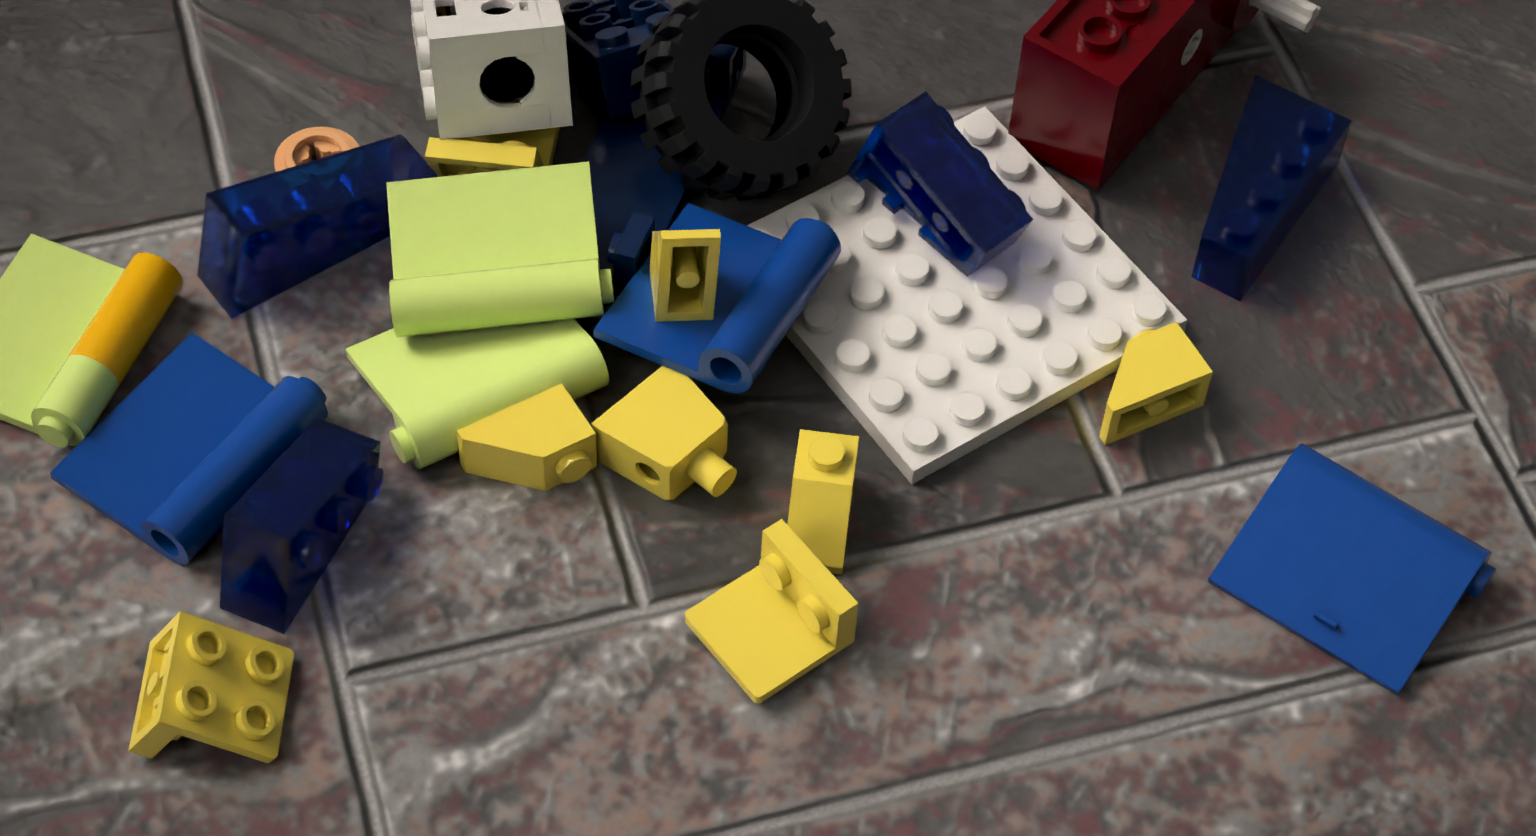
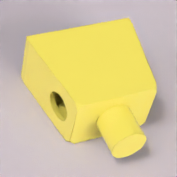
[591,365,737,500]

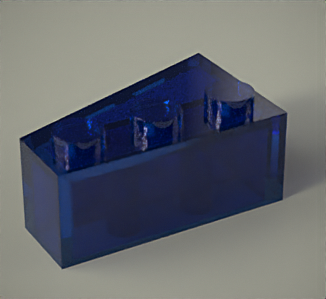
[220,418,384,634]

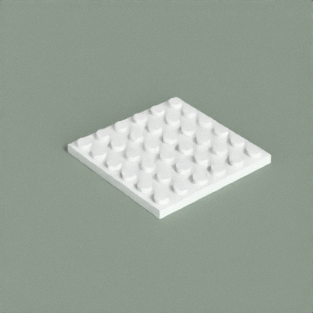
[747,106,1187,485]

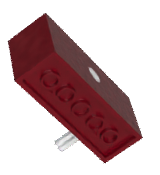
[1008,0,1321,190]

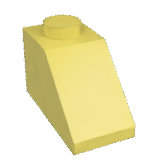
[650,229,721,322]
[1099,322,1213,445]
[456,383,597,491]
[787,429,859,575]

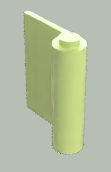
[386,161,614,337]
[345,319,609,469]

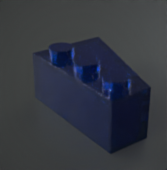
[846,91,1033,277]

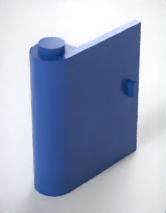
[593,203,841,393]
[50,333,328,565]
[1208,443,1496,696]

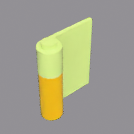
[0,233,184,448]

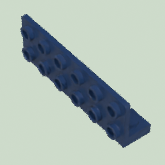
[582,44,746,296]

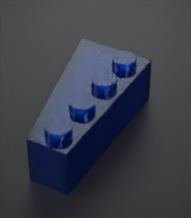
[1191,74,1352,301]
[197,134,437,319]

